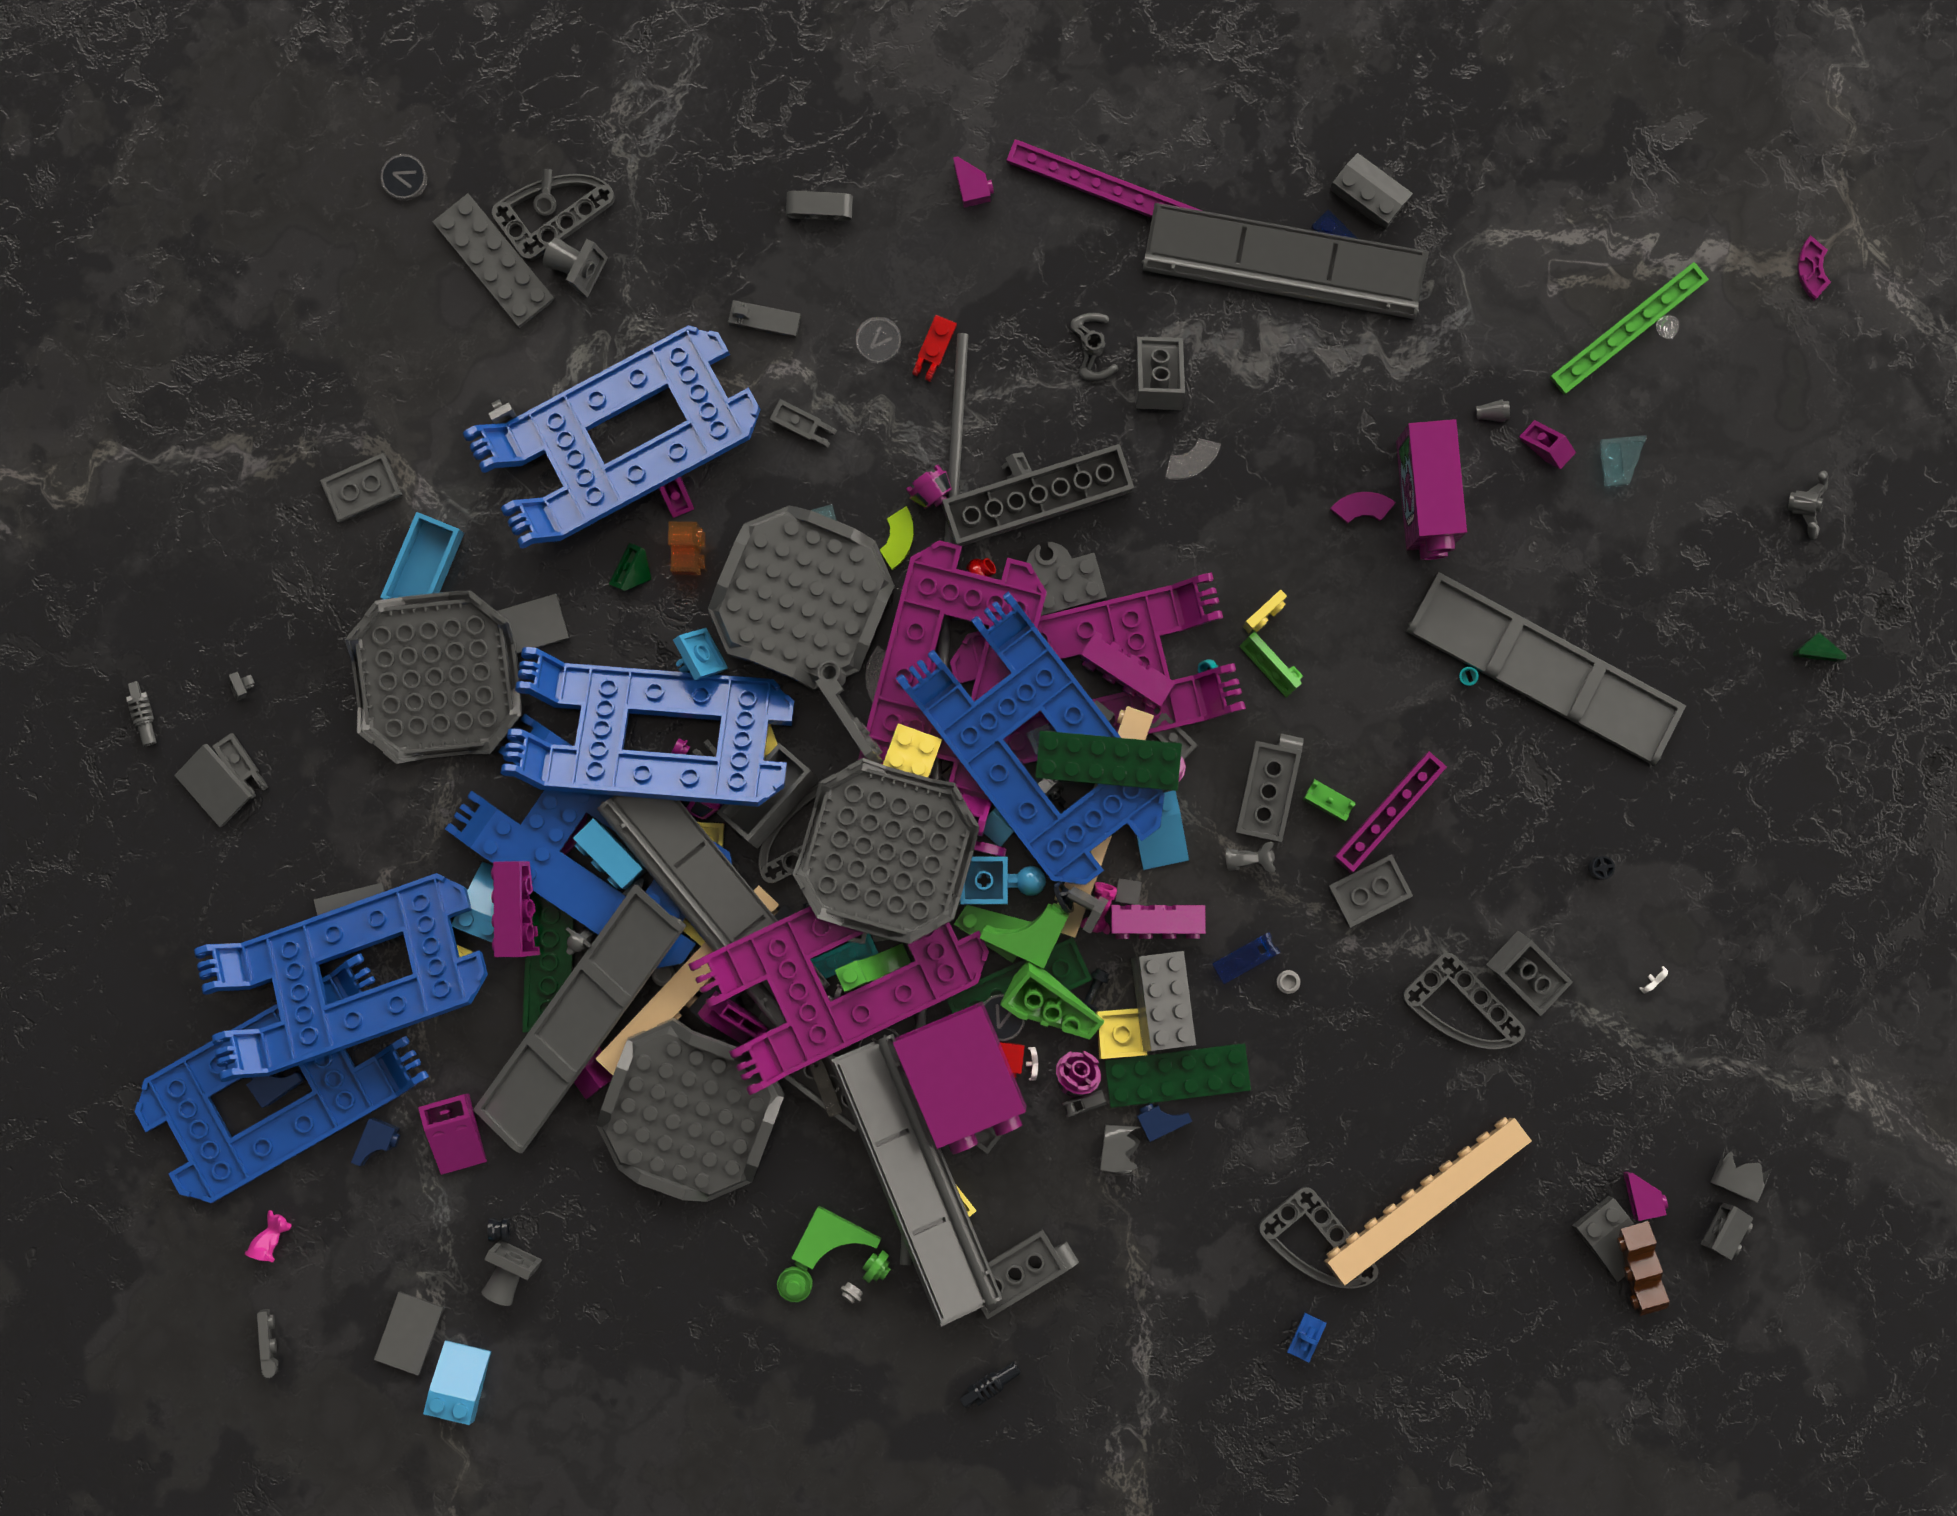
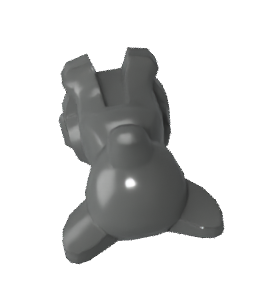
[1226,842,1276,872]
[566,926,598,955]

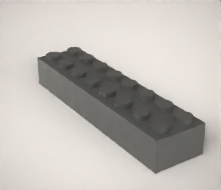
[941,444,1134,546]

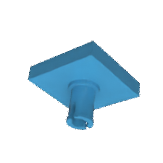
[673,628,728,680]

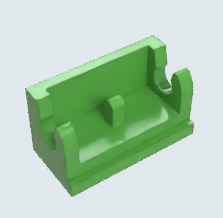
[1302,779,1355,823]

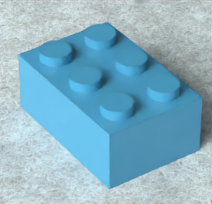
[573,818,647,890]

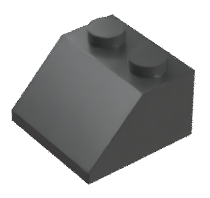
[1701,1203,1753,1260]

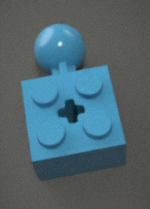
[960,857,1046,905]

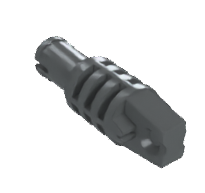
[126,681,157,747]

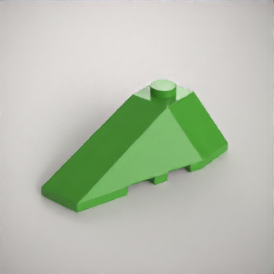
[1000,961,1104,1040]

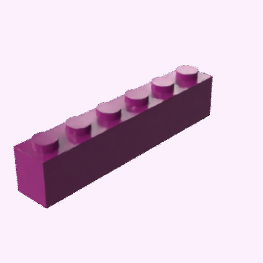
[1333,751,1447,873]

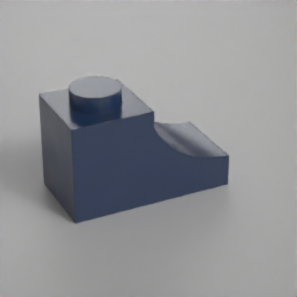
[246,1072,306,1108]
[1136,1103,1193,1142]
[351,1118,400,1166]

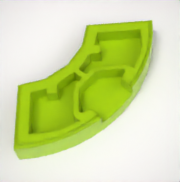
[880,506,914,570]

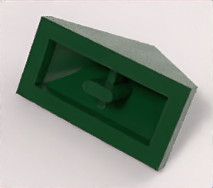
[609,543,651,591]
[1793,632,1847,662]

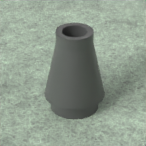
[1476,399,1510,422]

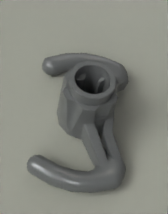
[1070,313,1118,381]
[1788,470,1829,540]

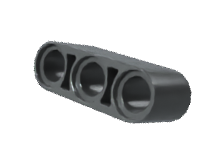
[785,191,853,221]

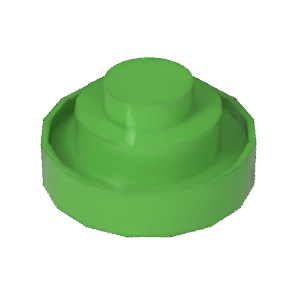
[862,1250,891,1283]
[777,1266,813,1302]

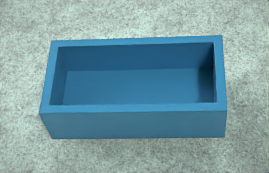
[380,512,464,599]

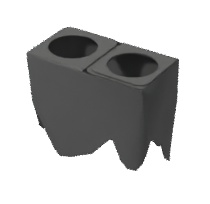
[1100,1124,1140,1176]
[1710,1149,1771,1203]

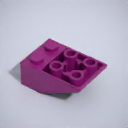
[418,1093,487,1175]

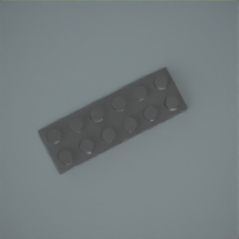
[432,193,555,328]

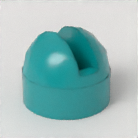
[1198,659,1218,673]
[1459,667,1479,686]

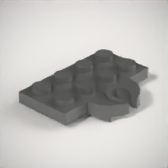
[1027,542,1107,616]

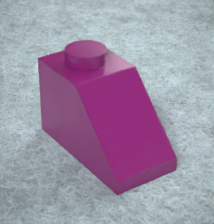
[953,156,994,208]
[1519,420,1576,469]
[659,477,694,518]
[1623,1172,1668,1221]

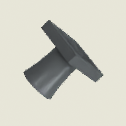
[543,238,608,298]
[481,1240,542,1306]

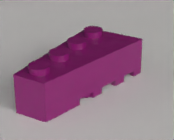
[1080,631,1176,709]
[491,861,540,957]
[1110,905,1206,939]

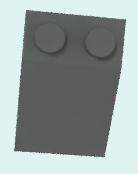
[1135,337,1185,410]
[1486,931,1573,1016]
[1572,1196,1635,1282]

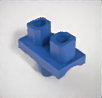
[1287,1312,1327,1363]

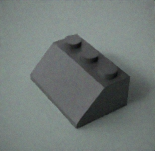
[1330,153,1413,230]

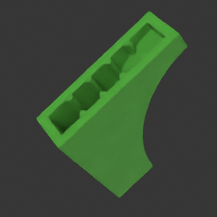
[980,903,1070,968]
[835,943,911,993]
[792,1206,882,1270]

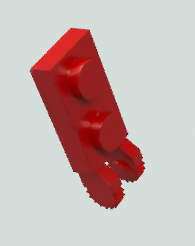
[912,315,957,382]

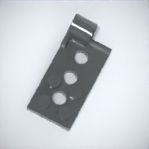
[815,661,884,764]
[1236,733,1304,842]
[981,1230,1079,1319]

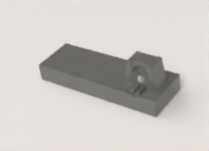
[728,300,801,338]

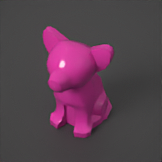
[1080,882,1117,934]
[245,1210,292,1262]

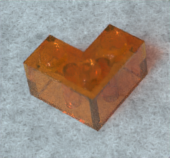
[668,521,706,575]

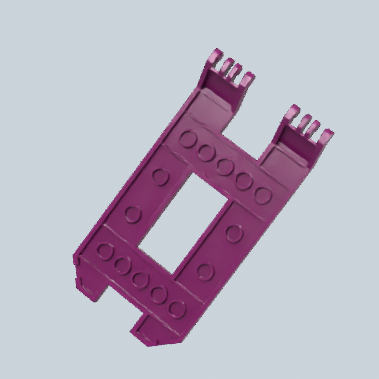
[858,540,1047,836]
[950,573,1246,764]
[688,906,989,1095]

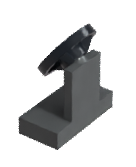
[1054,882,1109,934]

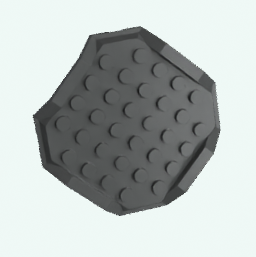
[708,505,895,690]
[345,590,522,764]
[793,758,980,944]
[596,1018,785,1202]

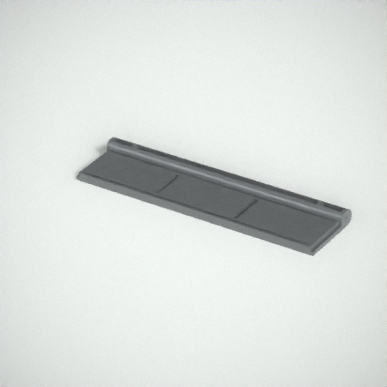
[1142,202,1429,319]
[1406,572,1686,766]
[597,795,830,1028]
[473,884,686,1153]
[830,1034,1003,1327]

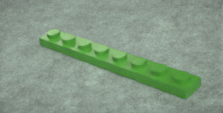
[1550,262,1709,395]

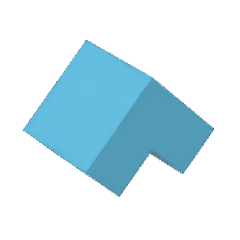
[983,808,1014,846]

